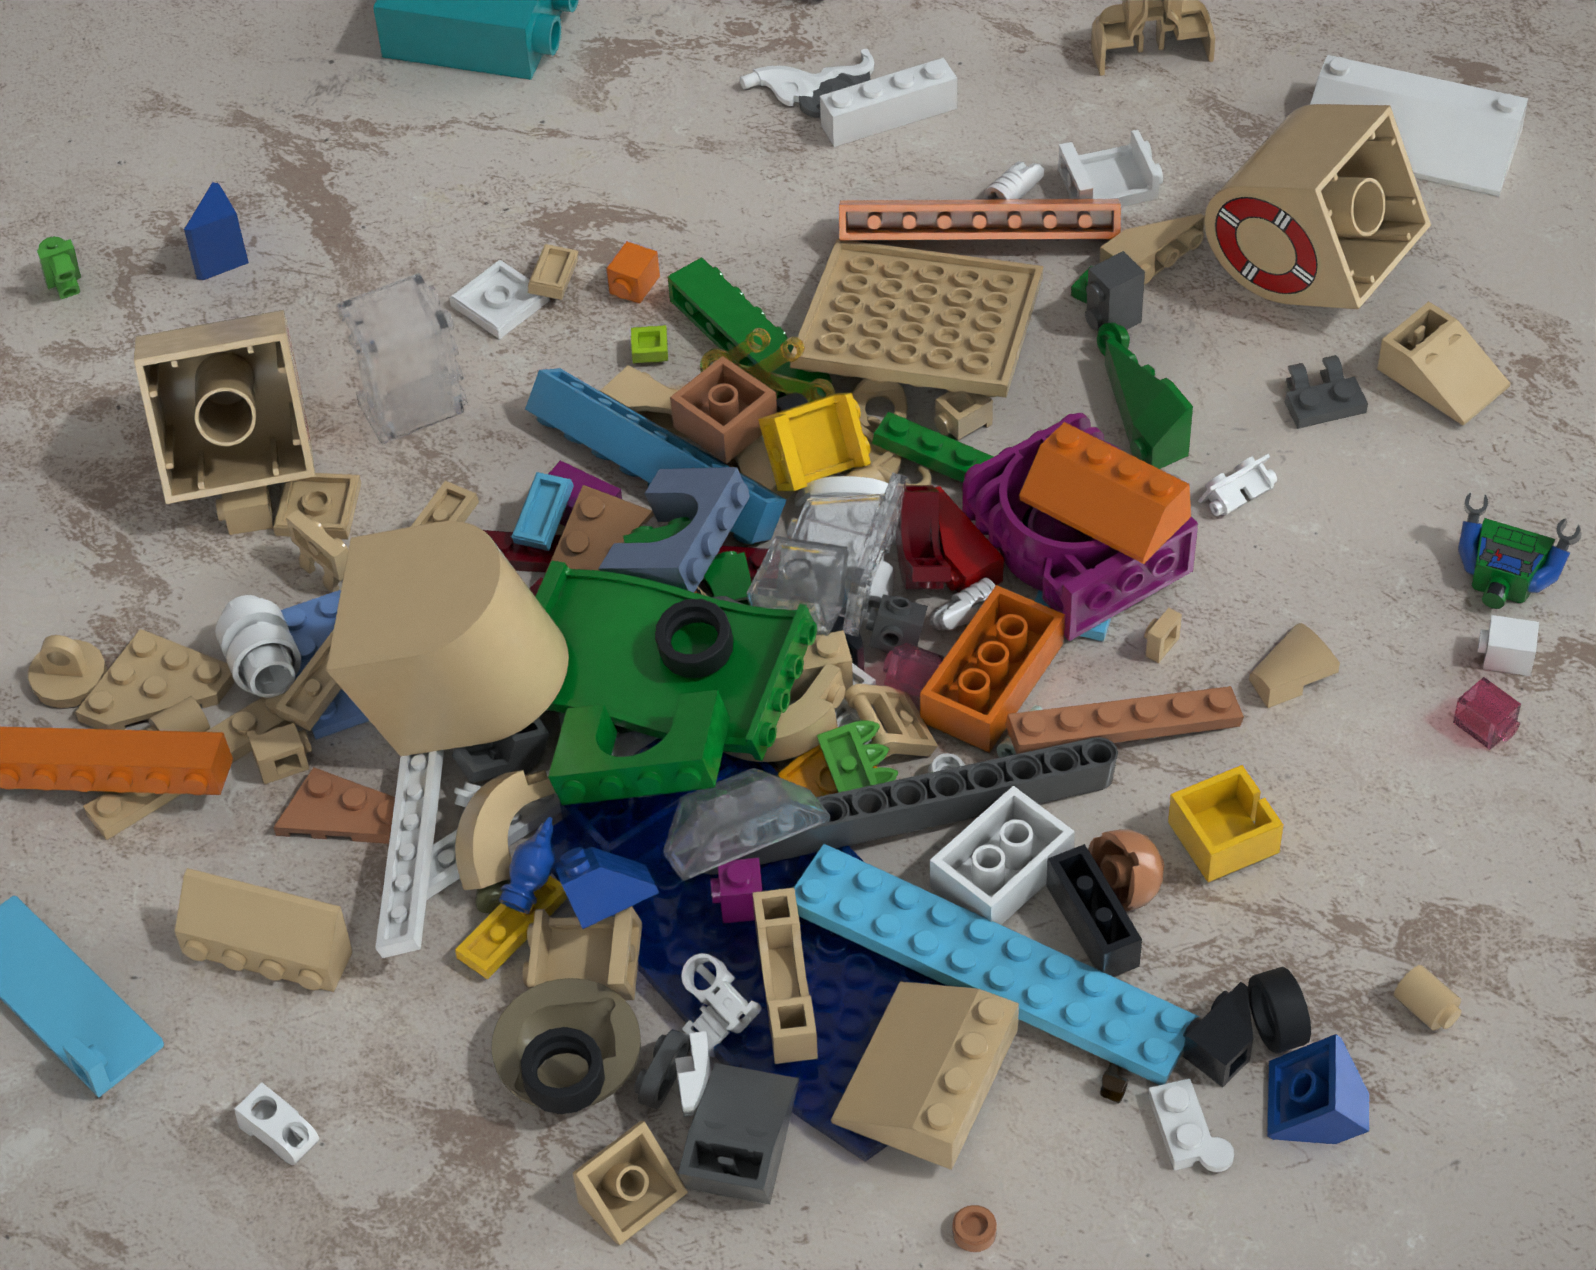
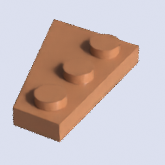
[273,767,395,844]

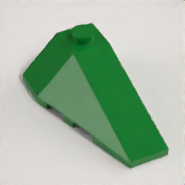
[1105,338,1193,469]

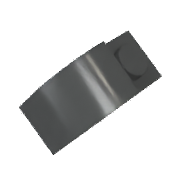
[452,717,549,783]

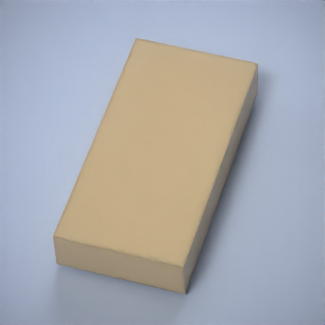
[528,244,579,300]

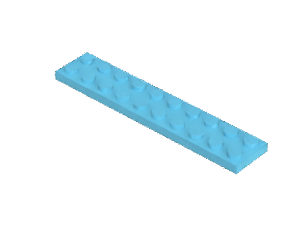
[794,844,1200,1085]

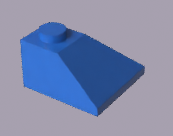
[1267,1034,1369,1144]

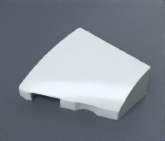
[675,1031,711,1117]

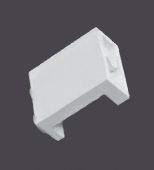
[1058,130,1163,207]

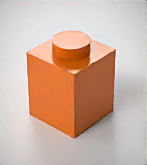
[606,241,660,304]

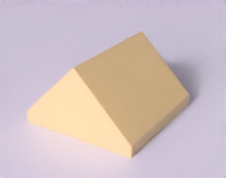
[573,1120,688,1245]

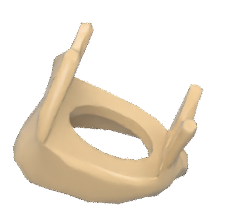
[852,378,908,433]

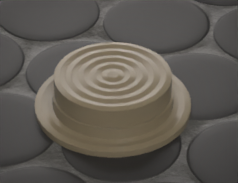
[491,978,641,1108]

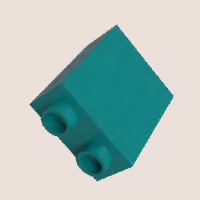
[373,0,579,80]

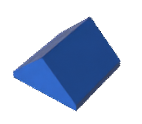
[184,182,249,280]

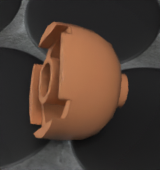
[1088,829,1164,911]

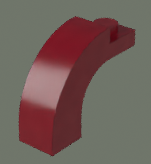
[895,485,951,590]

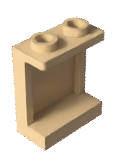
[523,906,642,1000]

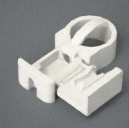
[681,953,761,1058]

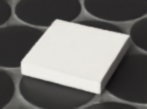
[449,260,550,339]

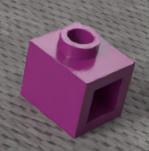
[711,858,762,923]

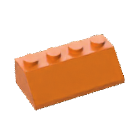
[1019,422,1191,564]

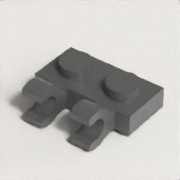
[1285,355,1368,429]

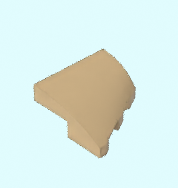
[1249,623,1340,708]

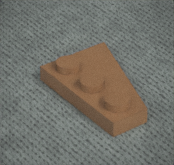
[543,485,654,579]

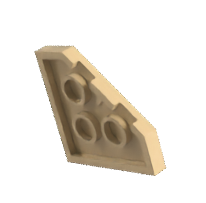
[75,629,235,730]

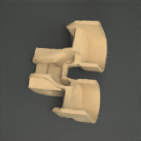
[1091,0,1216,76]

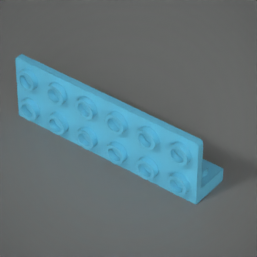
[0,896,164,1098]

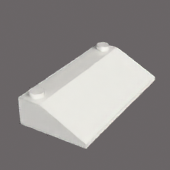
[1310,55,1528,197]

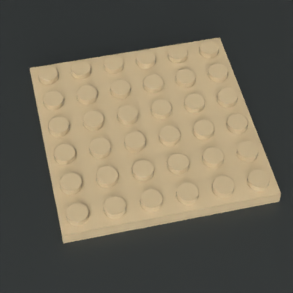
[790,239,1044,398]

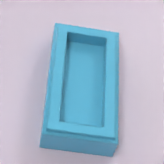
[511,472,574,551]

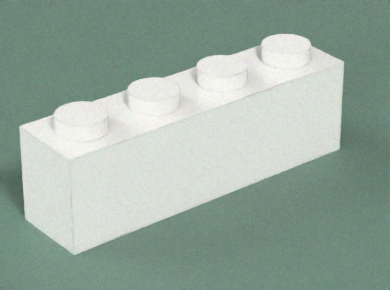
[820,58,957,147]

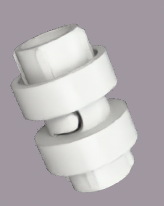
[215,595,301,698]

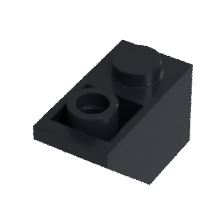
[1183,982,1253,1088]

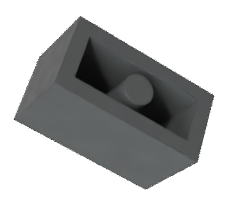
[1085,251,1145,331]

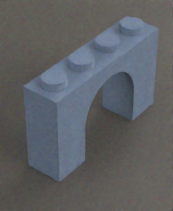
[598,467,750,592]

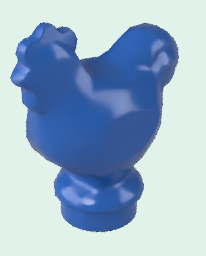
[499,817,555,914]

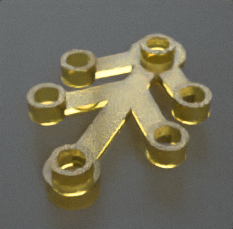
[700,328,835,402]

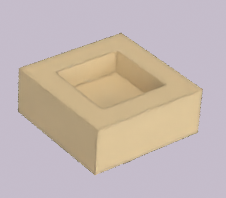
[1144,607,1182,663]

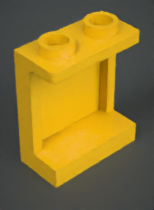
[758,393,871,491]

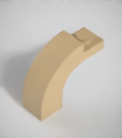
[723,662,846,762]
[455,770,556,890]

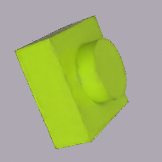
[631,325,669,363]

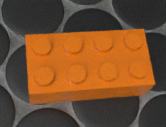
[920,585,1065,753]

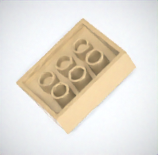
[831,982,1019,1170]

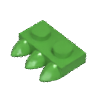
[817,720,898,792]

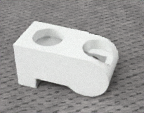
[234,1082,319,1165]

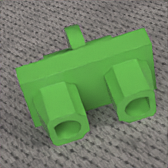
[37,236,81,299]

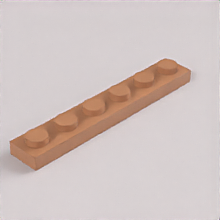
[1005,686,1244,754]

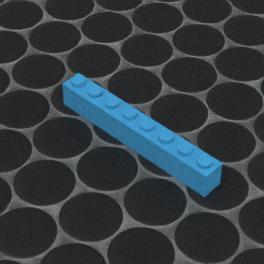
[525,368,786,545]

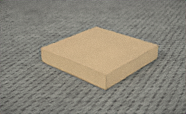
[273,473,361,540]

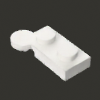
[1148,1079,1234,1172]

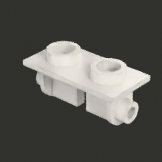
[1198,454,1277,516]

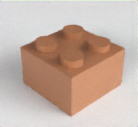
[670,356,777,464]

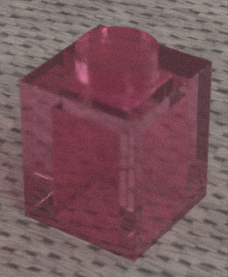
[883,643,945,697]
[1453,677,1521,750]

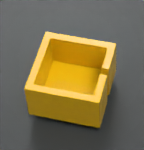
[1168,765,1284,883]

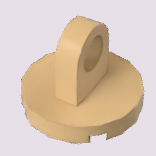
[28,635,107,708]

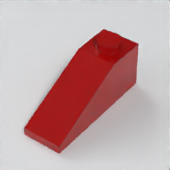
[935,486,1004,593]

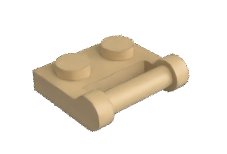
[844,684,938,758]

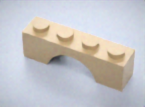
[753,888,818,1064]

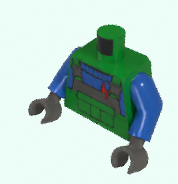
[1458,493,1582,609]

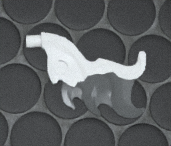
[740,49,874,118]

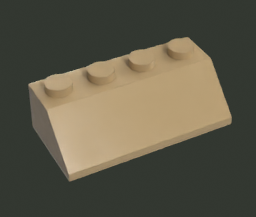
[175,868,353,992]

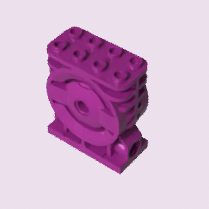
[962,413,1198,641]

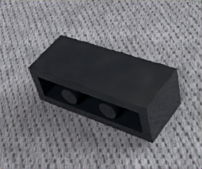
[1046,844,1142,977]

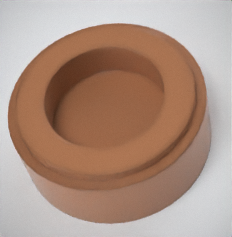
[952,1205,997,1252]

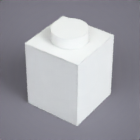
[1477,615,1539,676]

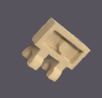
[286,509,348,593]

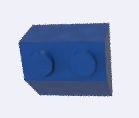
[554,847,659,929]

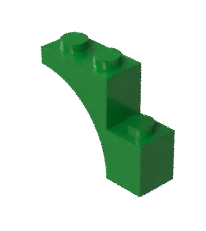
[623,517,757,607]

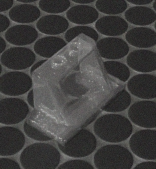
[774,472,907,637]

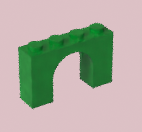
[548,690,730,805]

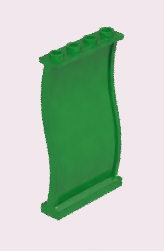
[535,560,817,761]

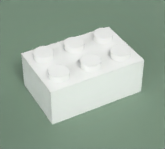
[930,786,1075,925]

